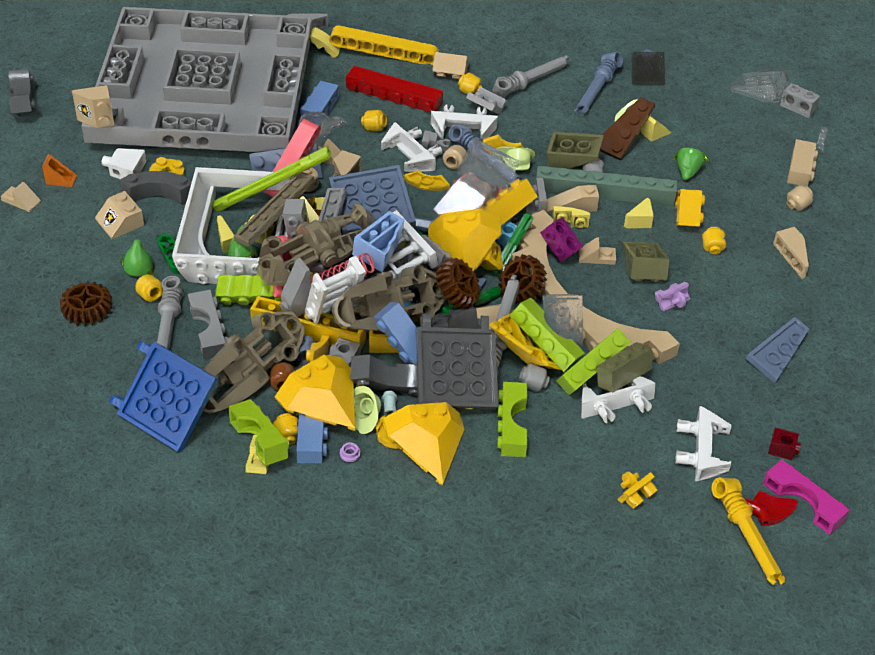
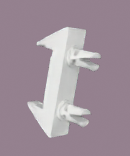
[431,104,498,139]
[381,122,442,172]
[581,376,655,423]
[675,406,731,481]

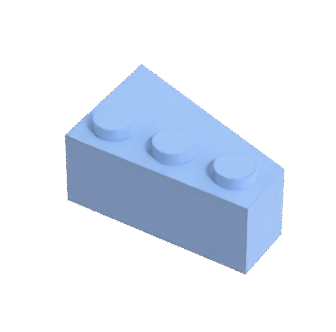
[352,211,405,273]

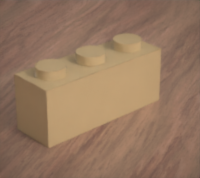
[787,139,818,187]

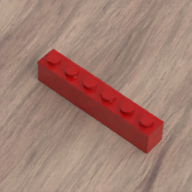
[346,66,443,112]

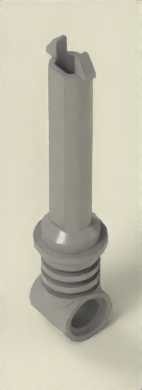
[492,55,570,98]
[495,275,520,376]
[157,276,184,349]

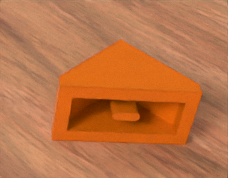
[42,154,77,187]

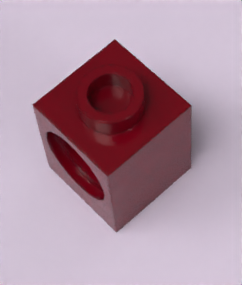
[768,427,801,461]

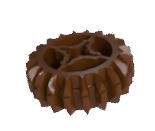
[498,254,547,304]
[435,257,481,309]
[60,281,113,327]

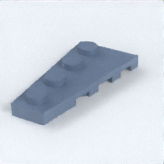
[249,143,323,178]
[746,317,809,383]

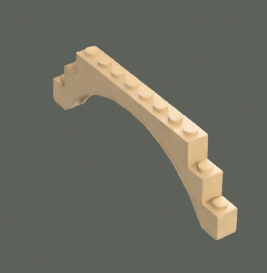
[511,210,680,364]

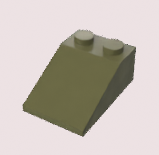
[547,132,604,169]
[622,242,669,282]

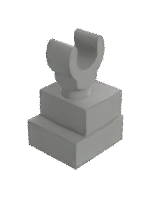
[422,130,450,152]

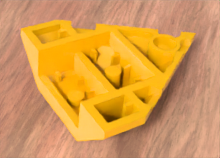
[428,209,502,271]
[489,312,561,370]
[275,354,355,431]
[383,402,465,485]

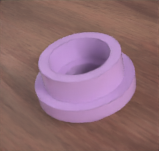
[340,442,360,462]

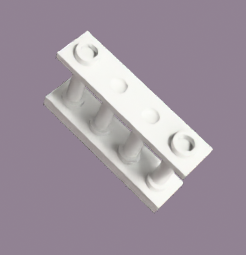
[385,210,438,279]
[305,256,366,324]

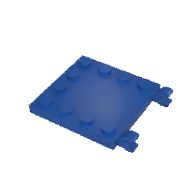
[109,341,219,452]

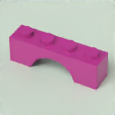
[763,460,849,535]

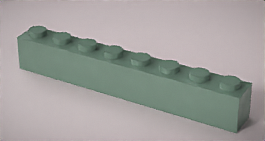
[536,166,677,207]

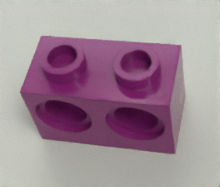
[540,217,583,262]

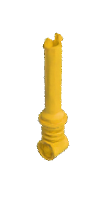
[712,478,785,585]

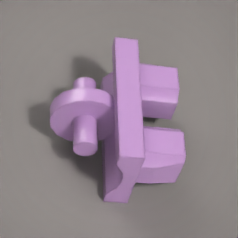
[655,282,690,312]

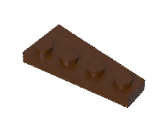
[600,97,656,160]

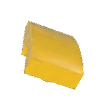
[306,335,329,362]

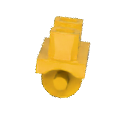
[617,472,657,509]

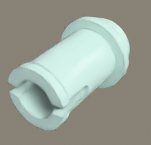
[381,391,398,416]

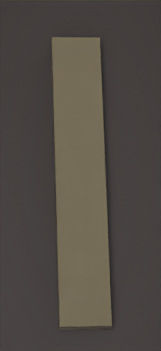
[234,172,315,247]

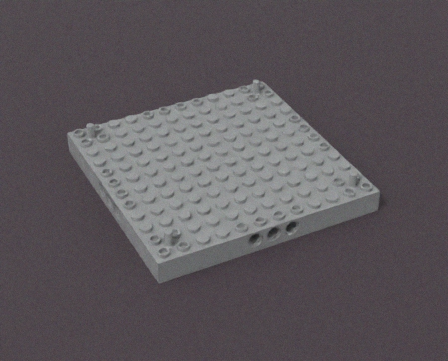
[81,7,312,152]

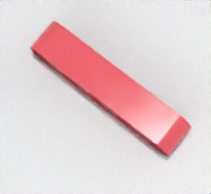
[263,119,321,197]

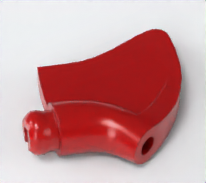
[745,490,798,526]

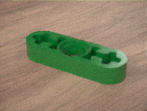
[157,234,181,274]

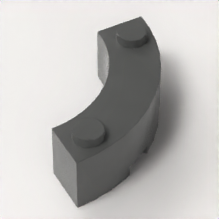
[8,69,35,114]
[119,171,192,205]
[431,305,478,329]
[350,355,418,396]

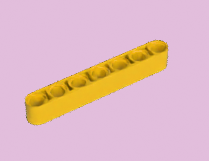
[329,26,439,65]

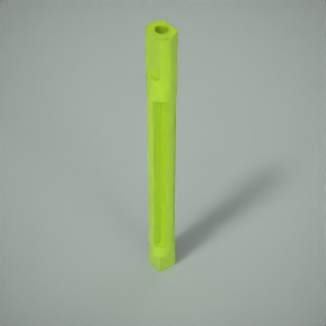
[213,146,331,212]

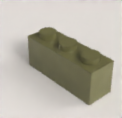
[597,342,652,393]

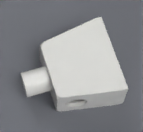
[102,148,146,179]

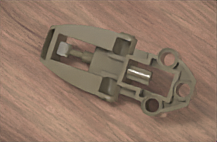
[257,203,375,286]
[332,265,445,330]
[203,311,305,413]

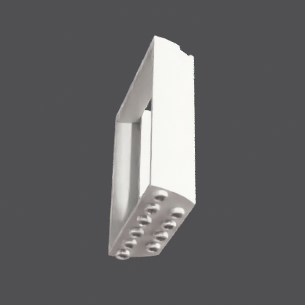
[172,167,294,284]

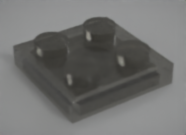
[632,52,665,84]

